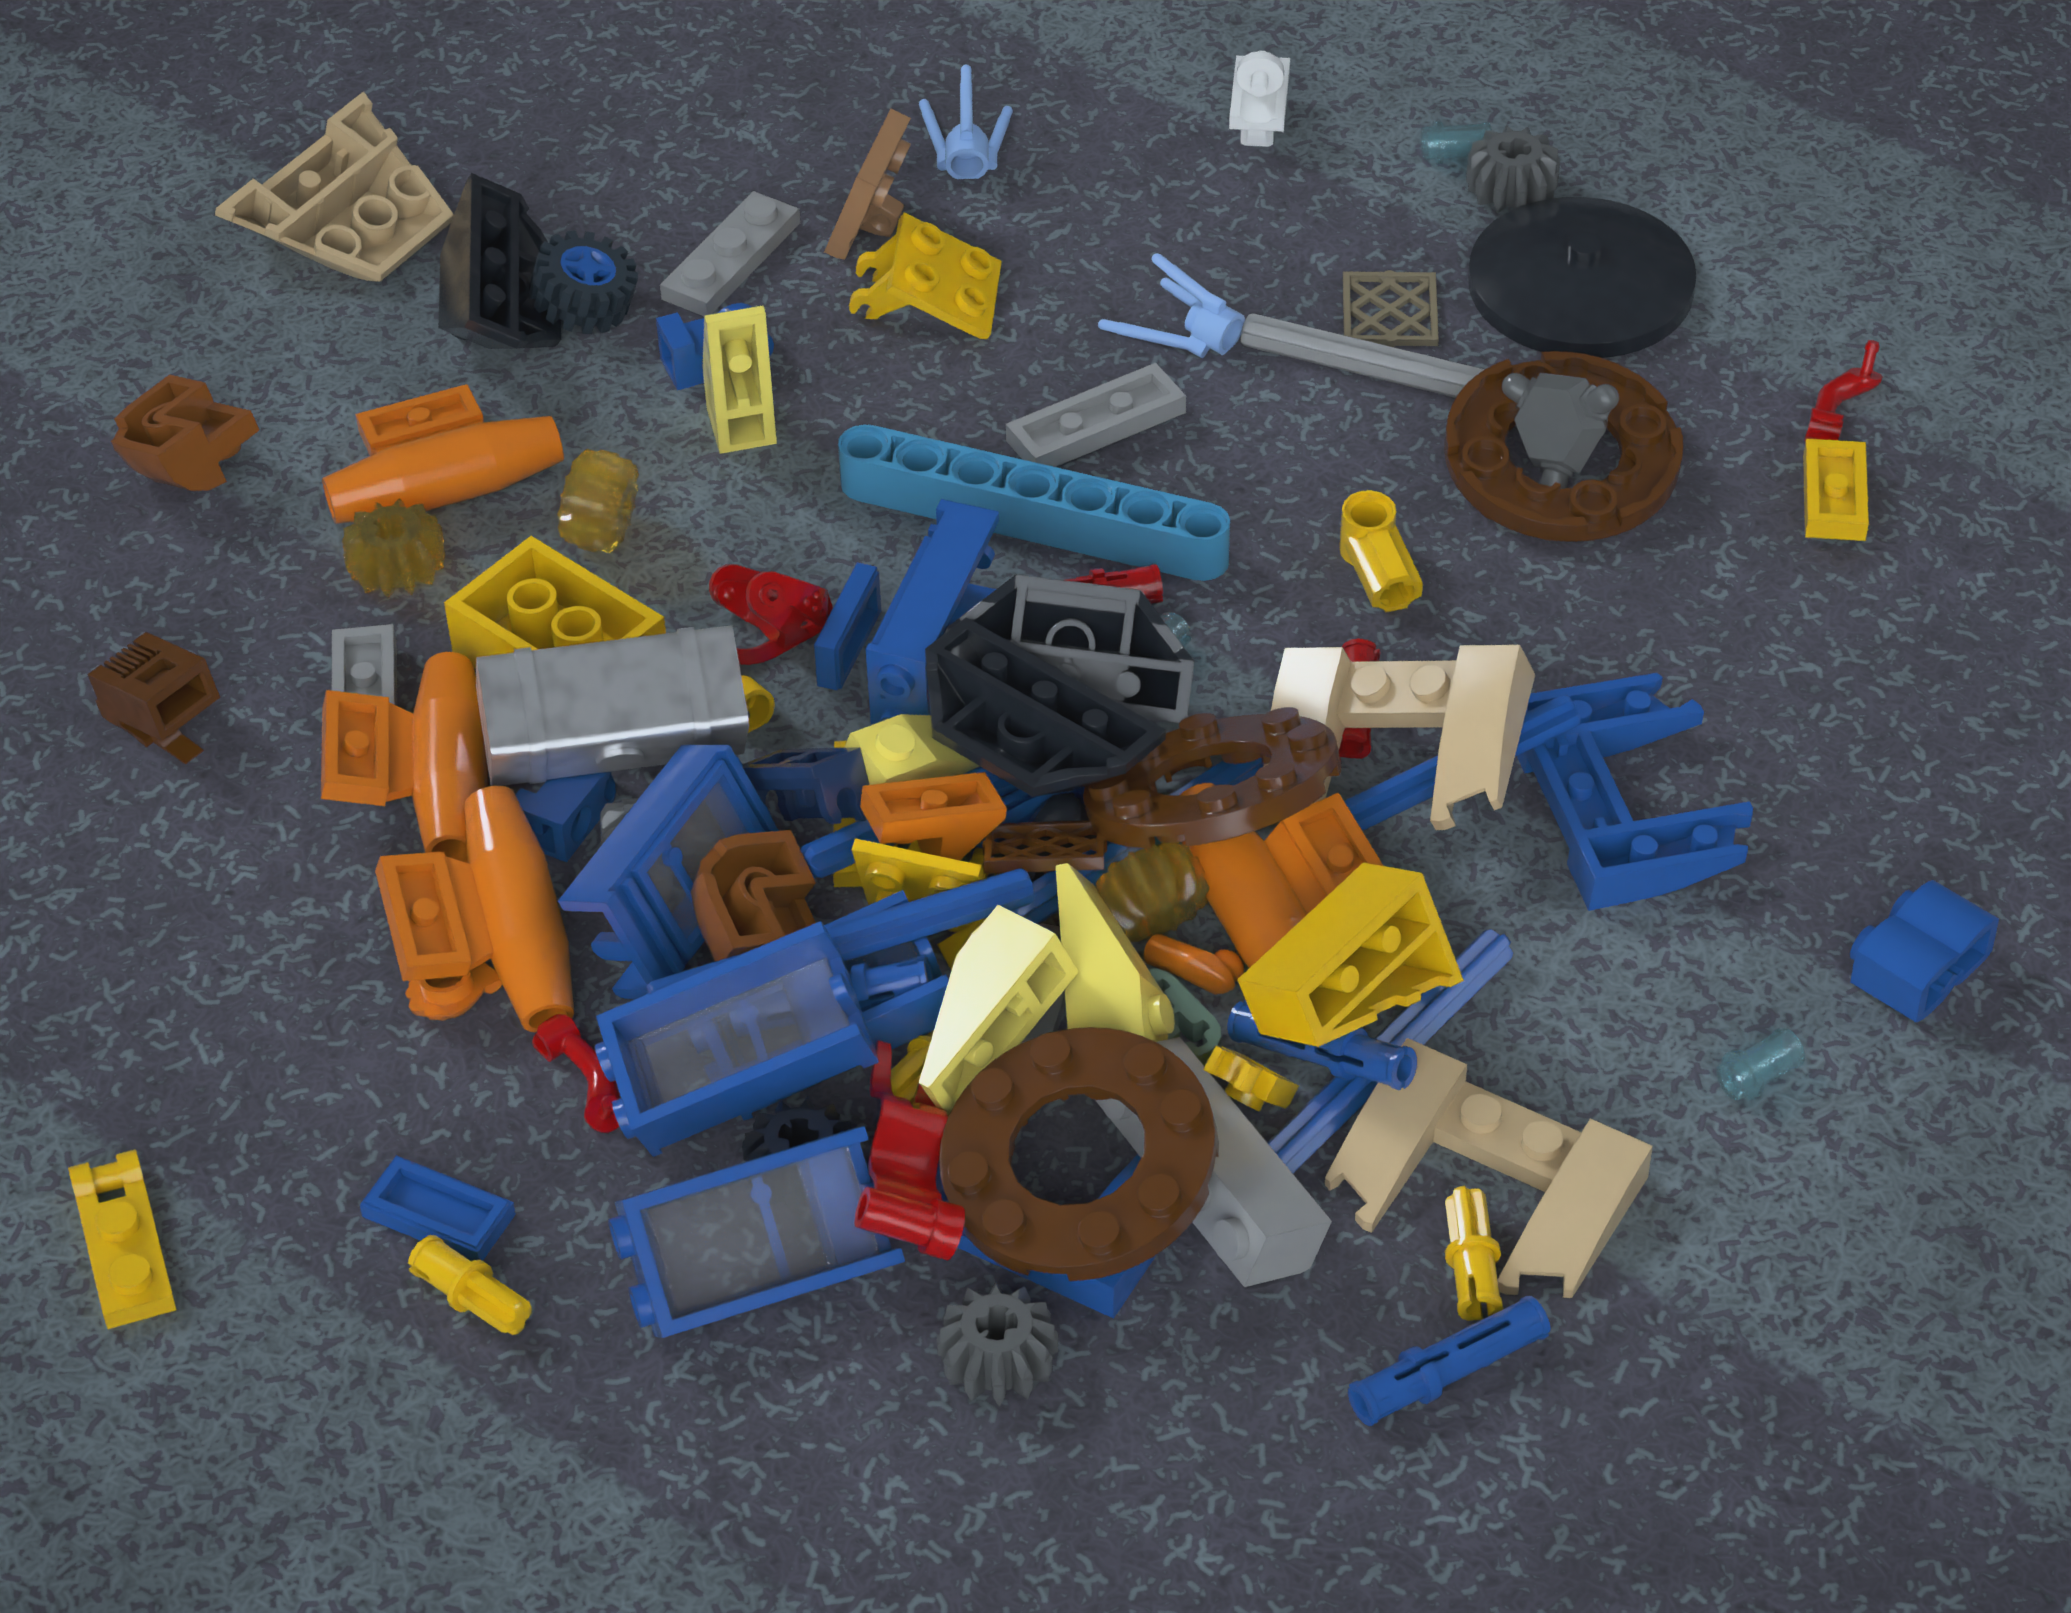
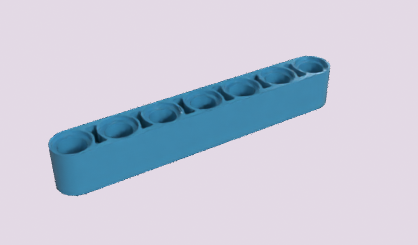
[838,425,1230,581]

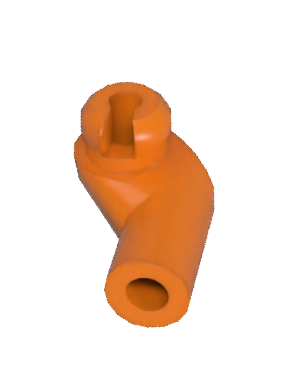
[1144,934,1244,995]

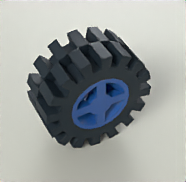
[529,230,638,334]

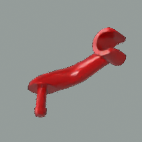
[1804,340,1883,442]
[532,1014,621,1134]

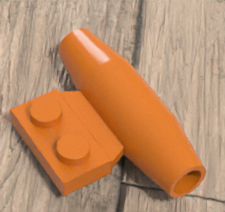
[322,384,564,524]
[321,652,489,863]
[1179,783,1384,968]
[375,786,574,1033]

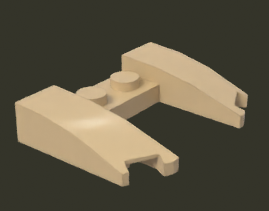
[1263,645,1535,830]
[1325,1038,1653,1298]

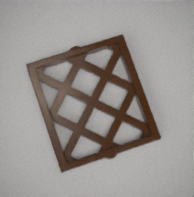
[982,820,1107,874]

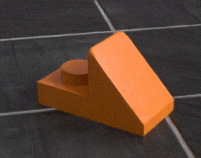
[860,772,1007,860]

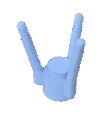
[919,64,1013,179]
[1098,253,1245,358]

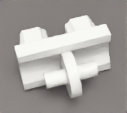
[1229,51,1290,147]

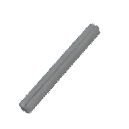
[1241,314,1485,398]

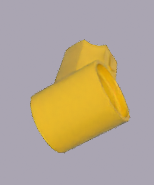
[1339,490,1423,613]

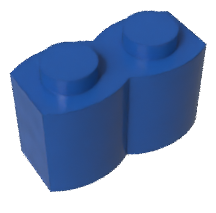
[1850,880,1999,1022]

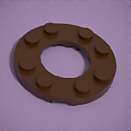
[1444,351,1683,542]
[1083,707,1342,849]
[939,1027,1219,1281]

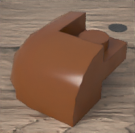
[111,374,260,491]
[691,830,816,962]

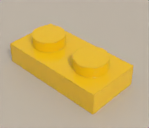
[1803,439,1869,541]

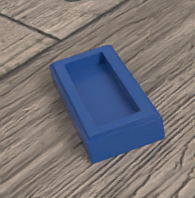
[814,562,881,690]
[360,1155,516,1261]

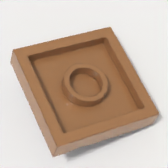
[824,109,911,259]

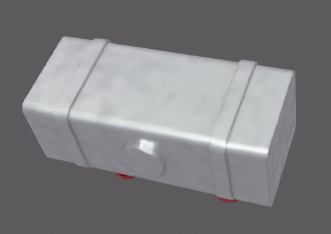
[476,625,749,786]

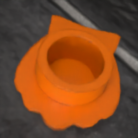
[405,962,502,1021]

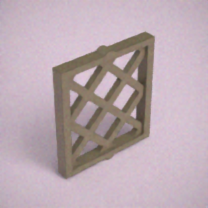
[1343,270,1439,347]

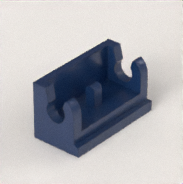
[742,747,869,824]

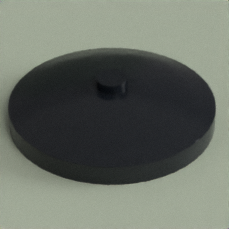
[1468,197,1696,358]

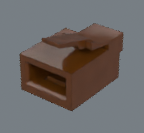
[87,632,220,765]

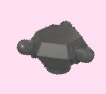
[1502,373,1619,489]

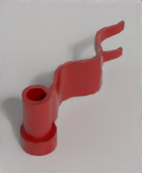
[854,1040,965,1261]

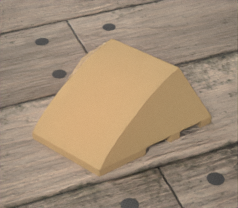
[215,91,454,282]

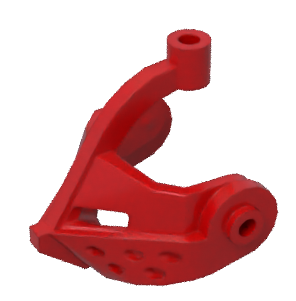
[709,564,833,665]

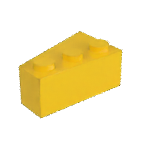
[1237,862,1464,1047]

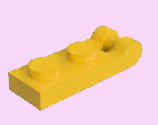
[68,1149,177,1329]

